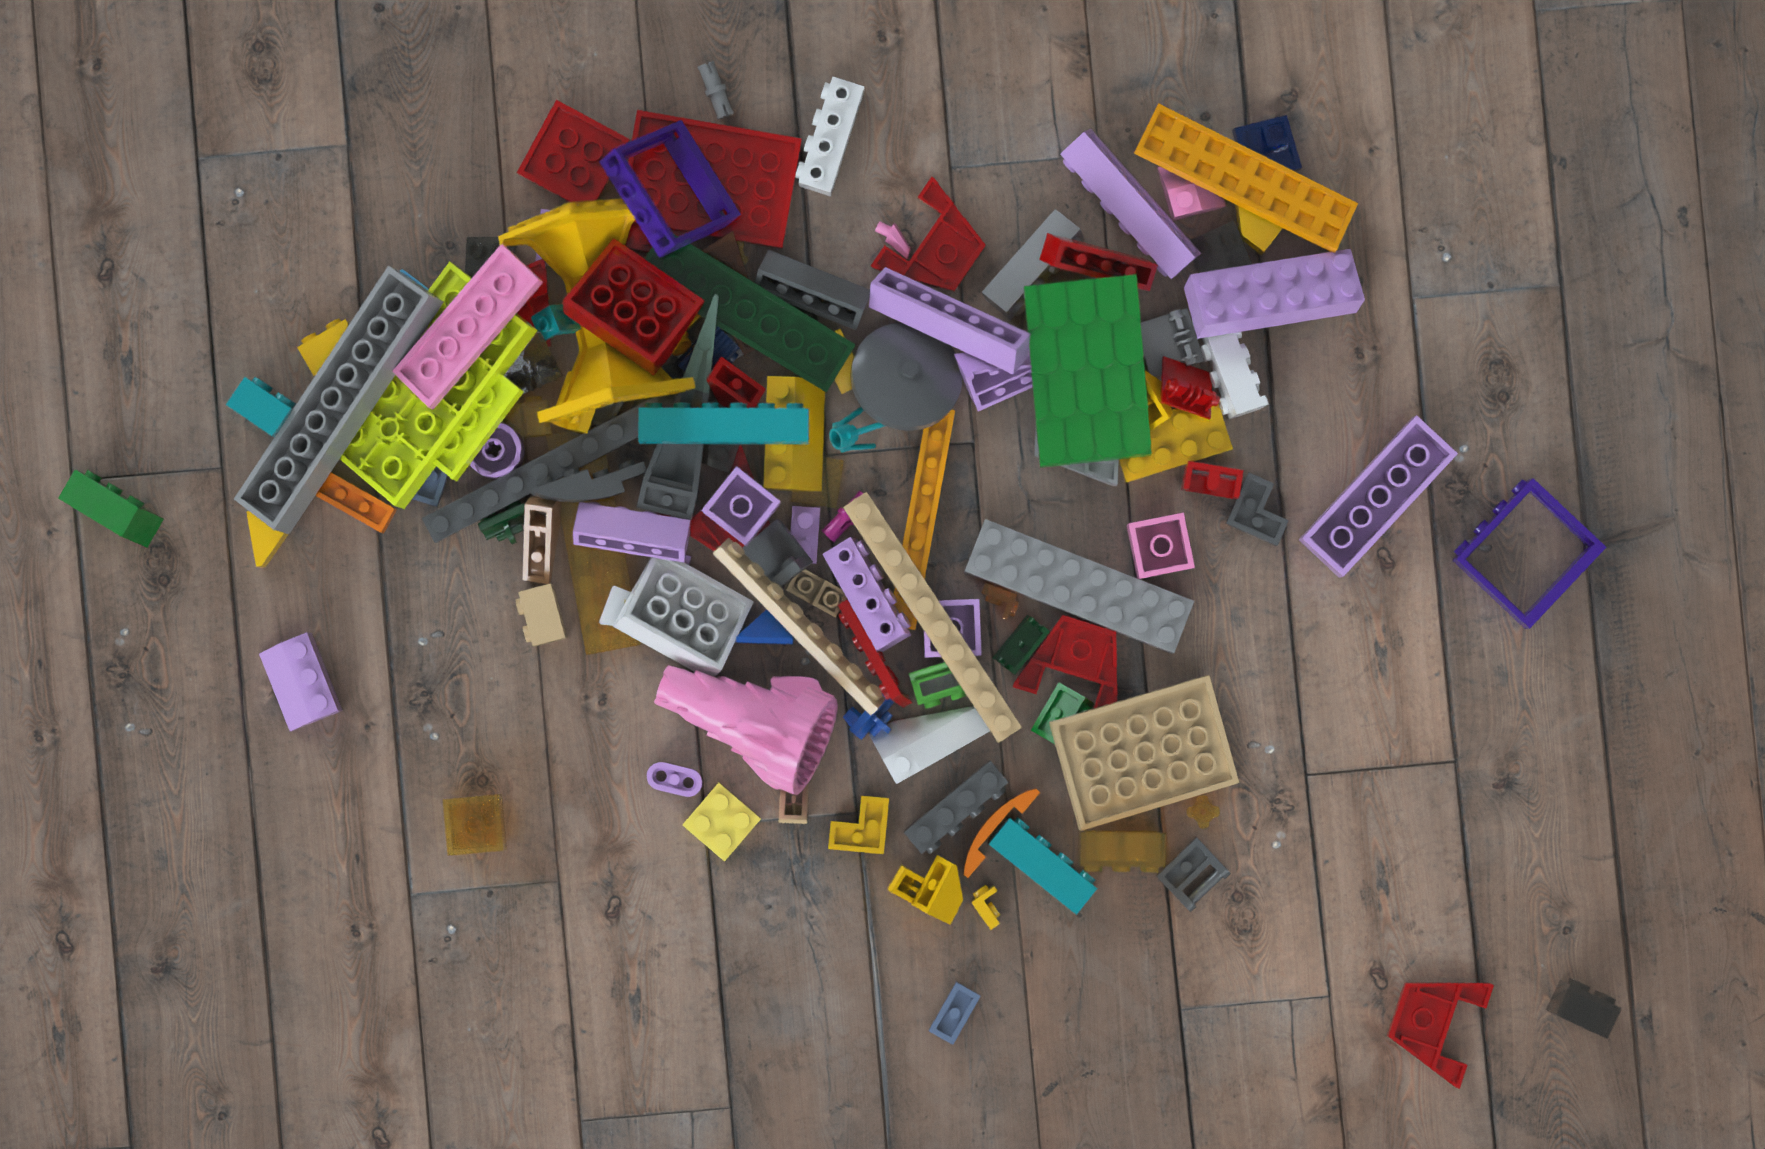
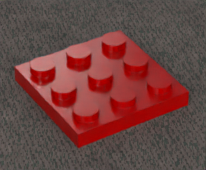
[517,100,630,202]

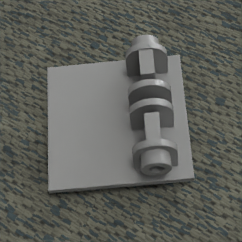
[1141,308,1204,377]

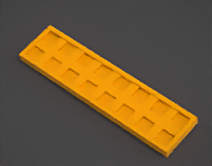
[1134,103,1358,253]

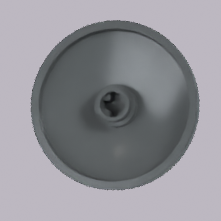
[850,323,962,431]

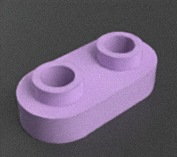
[647,762,702,797]

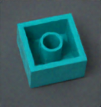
[226,377,296,437]

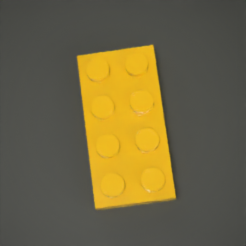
[1119,403,1233,483]

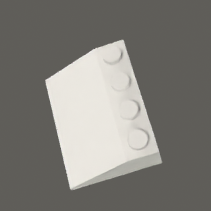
[613,557,754,677]

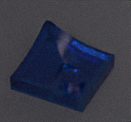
[1232,115,1302,171]

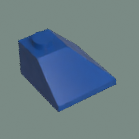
[736,610,794,645]

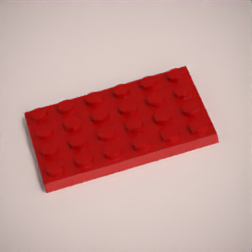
[621,110,802,249]

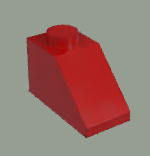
[706,357,766,408]

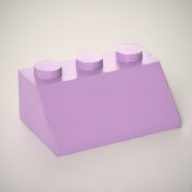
[259,632,343,731]

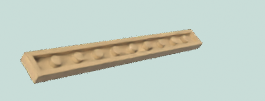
[843,492,1022,743]

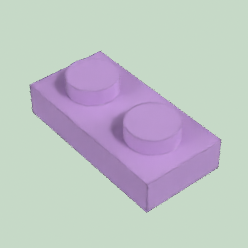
[790,506,820,564]

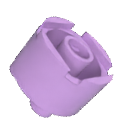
[470,423,524,479]

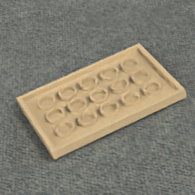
[1049,675,1239,831]

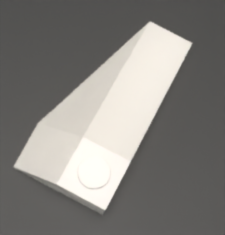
[869,706,990,784]

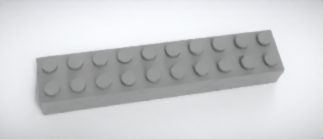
[234,266,444,534]

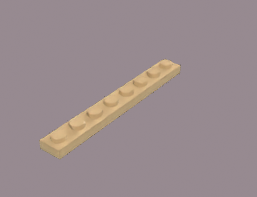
[713,538,885,715]

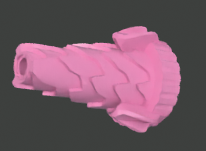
[654,665,838,795]

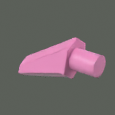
[875,221,911,259]

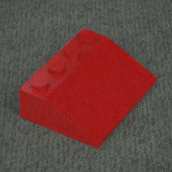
[563,238,704,376]

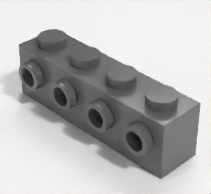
[754,250,870,330]
[904,760,1009,854]

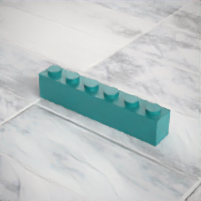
[638,403,809,445]

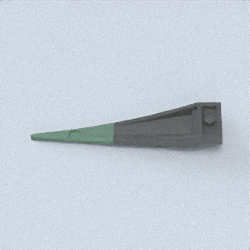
[636,294,719,521]

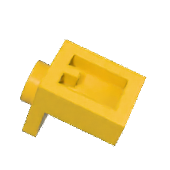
[970,884,1000,930]

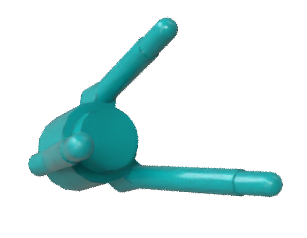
[829,407,885,453]

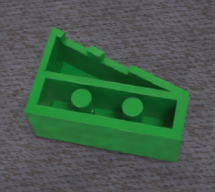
[58,470,164,548]

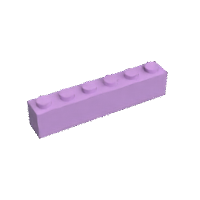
[1061,129,1201,279]
[869,267,1030,374]

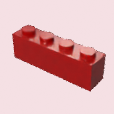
[1039,233,1158,292]

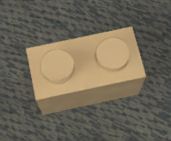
[515,583,567,647]

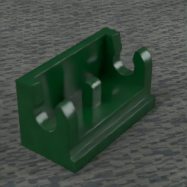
[992,614,1050,675]

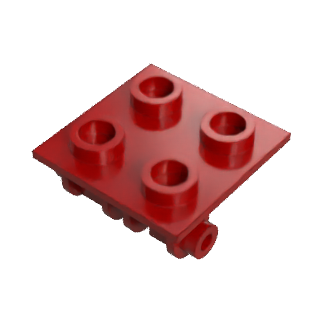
[1161,356,1220,420]

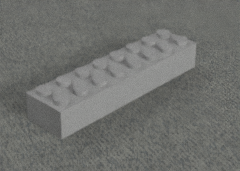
[964,519,1194,654]

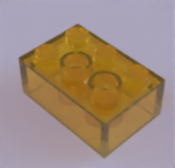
[1077,830,1166,873]

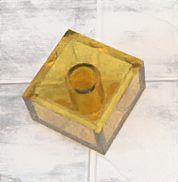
[443,794,507,856]

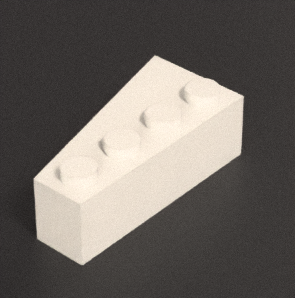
[1192,320,1268,419]

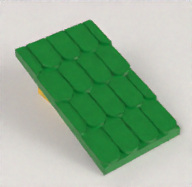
[1023,274,1152,468]

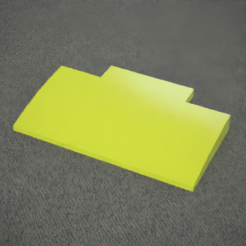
[340,261,538,509]

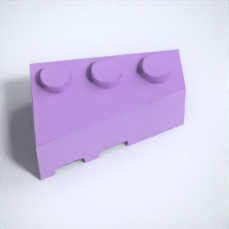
[954,349,1032,411]

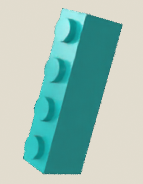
[988,817,1098,915]

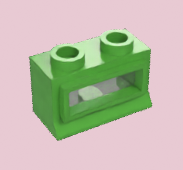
[908,662,967,709]

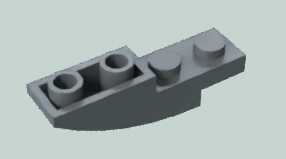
[531,459,647,502]

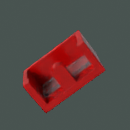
[1181,461,1244,499]

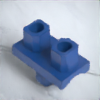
[843,694,894,740]

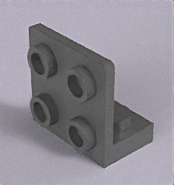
[743,519,813,588]

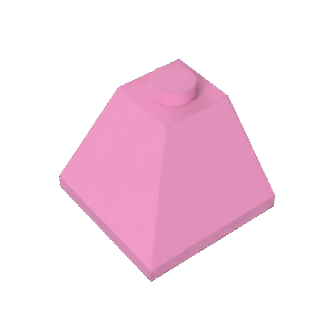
[1157,167,1226,221]

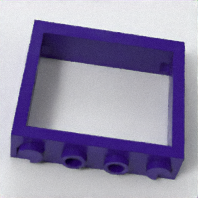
[600,120,741,257]
[1452,478,1606,629]

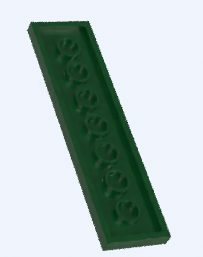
[645,234,856,393]

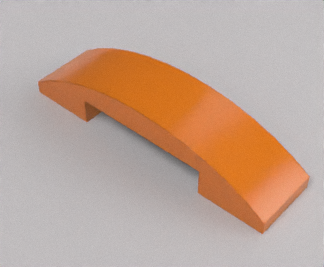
[963,788,1040,878]

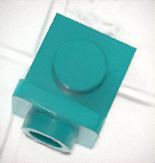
[531,304,581,342]

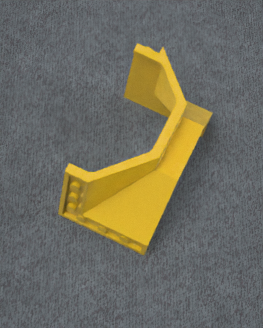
[498,198,696,423]

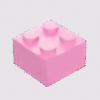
[1126,513,1195,579]

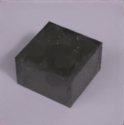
[1546,978,1622,1039]

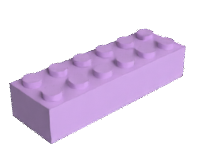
[1184,249,1365,339]
[1299,415,1458,578]

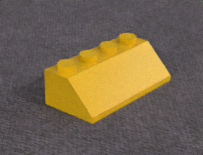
[764,376,825,492]

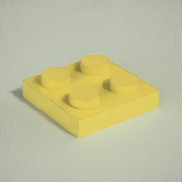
[683,783,761,861]

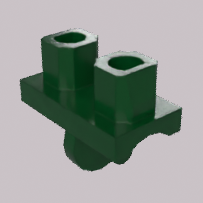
[478,500,525,545]

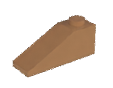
[523,495,561,584]

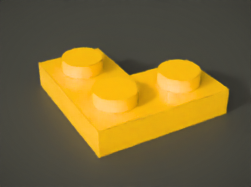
[828,795,889,854]

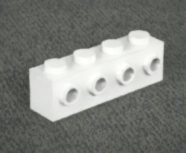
[795,76,865,196]

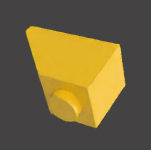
[912,855,963,925]

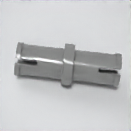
[697,61,734,120]

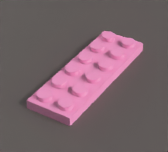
[392,244,543,409]

